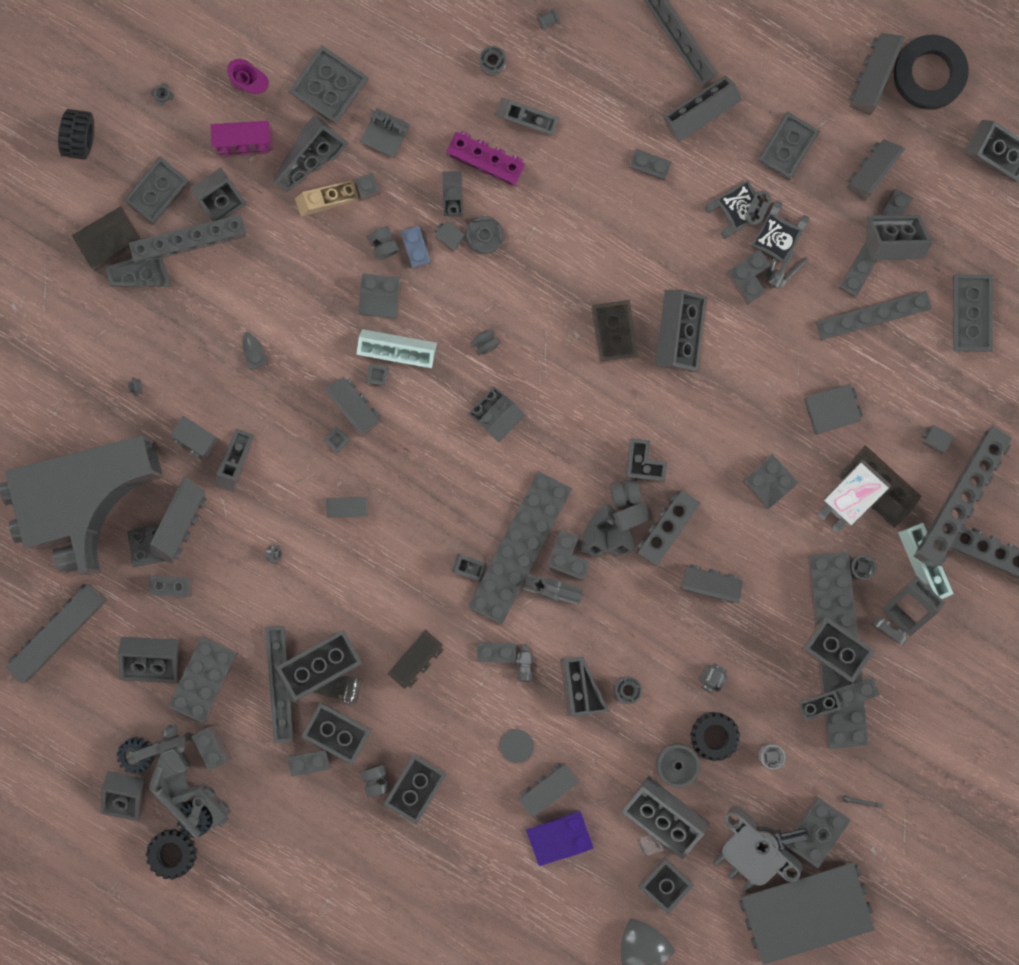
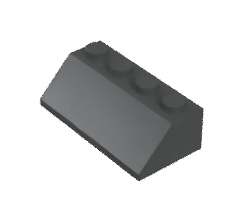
[849,33,905,115]
[656,289,707,372]
[150,476,207,564]
[621,776,710,859]

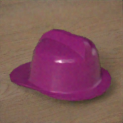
[227,59,269,94]

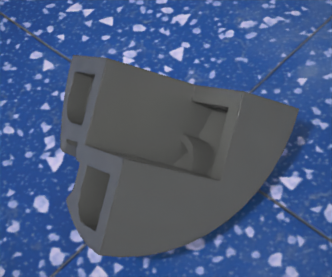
[581,504,635,557]
[621,918,675,965]

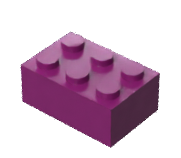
[210,120,273,157]

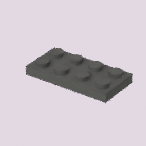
[953,274,993,352]

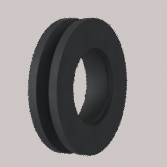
[893,35,969,110]

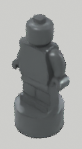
[515,644,534,682]

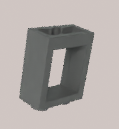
[882,576,945,636]

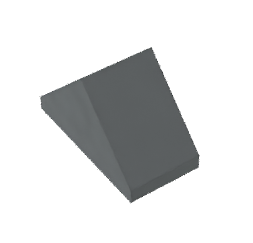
[452,554,487,582]

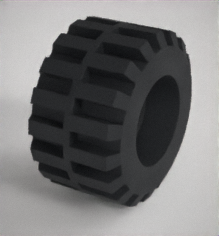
[58,109,94,160]
[690,712,740,761]
[146,829,197,880]

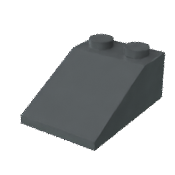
[964,120,1019,182]

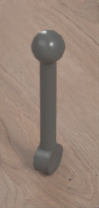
[843,795,883,808]

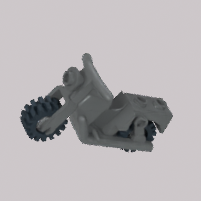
[117,724,231,839]

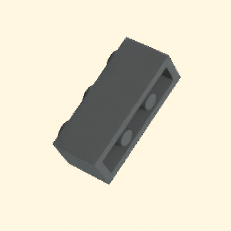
[519,763,579,818]

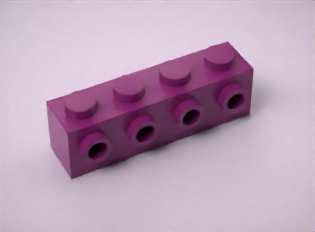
[446,131,525,187]

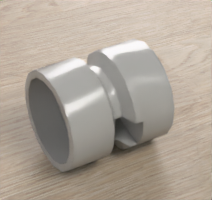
[758,743,786,770]

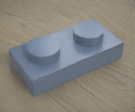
[401,226,431,268]

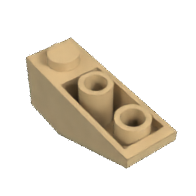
[295,180,359,216]

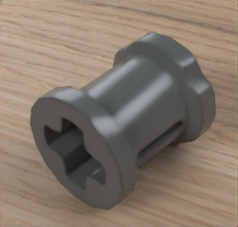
[537,8,561,31]

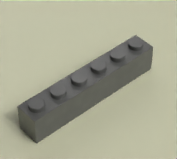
[6,584,107,684]

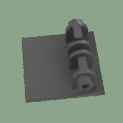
[360,108,411,158]
[127,525,165,568]

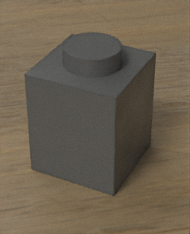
[355,173,380,201]
[435,221,465,252]
[921,425,954,454]

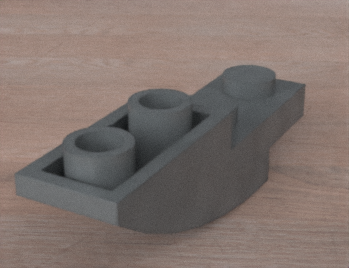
[798,677,880,721]

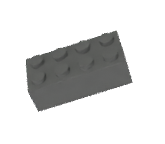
[274,630,362,703]
[168,636,239,723]

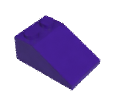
[526,810,594,866]

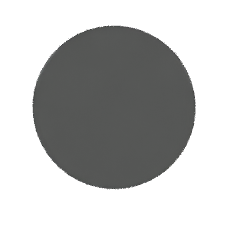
[500,729,533,763]

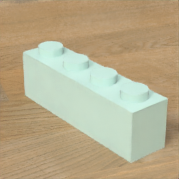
[898,523,953,599]

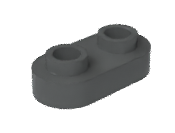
[872,617,908,646]

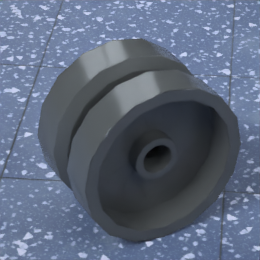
[656,743,700,788]

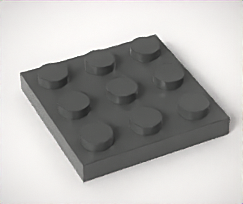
[289,45,369,125]

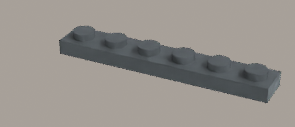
[644,0,718,86]
[839,189,913,298]
[816,291,932,341]
[265,626,294,743]

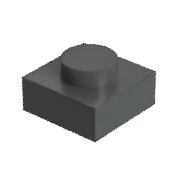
[366,364,389,387]
[324,426,350,454]

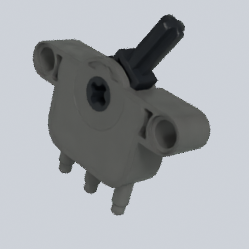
[714,806,809,892]

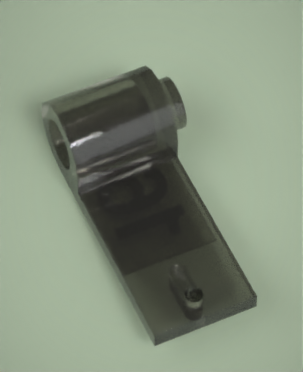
[313,676,362,706]

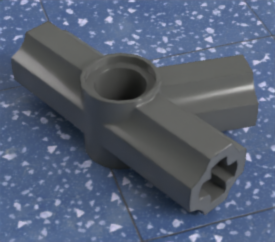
[524,574,584,605]

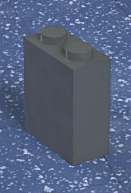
[804,384,863,435]
[191,725,232,771]

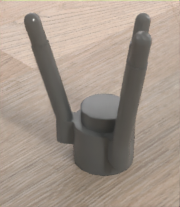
[766,251,808,289]

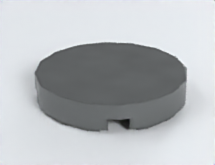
[466,216,504,254]

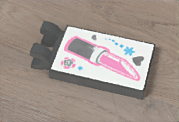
[818,459,891,533]

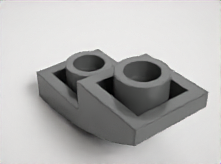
[326,497,368,518]
[613,502,651,532]

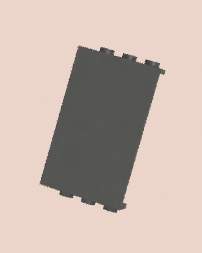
[739,861,875,965]

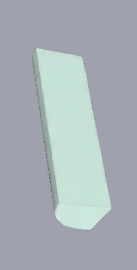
[356,329,437,368]

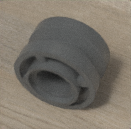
[479,46,506,76]
[470,329,501,356]
[613,677,642,704]

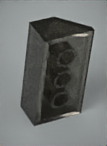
[838,445,922,528]

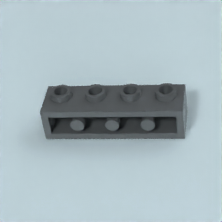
[663,76,742,142]

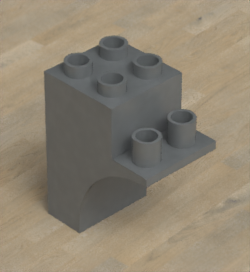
[0,436,164,575]

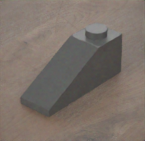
[495,97,559,136]
[216,429,254,492]

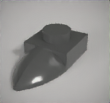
[243,332,268,371]

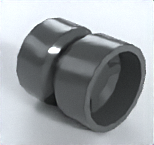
[367,226,400,261]
[610,479,641,508]
[850,555,877,580]
[360,764,391,798]

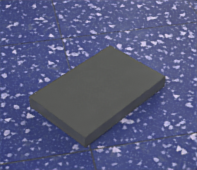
[758,112,820,180]
[124,157,190,225]

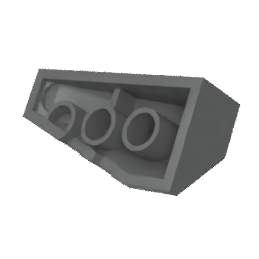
[273,114,349,192]

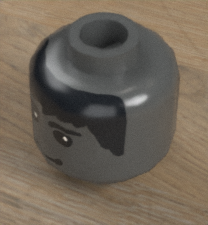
[699,663,728,693]

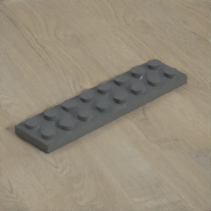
[468,471,572,625]

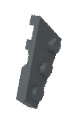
[105,258,172,287]

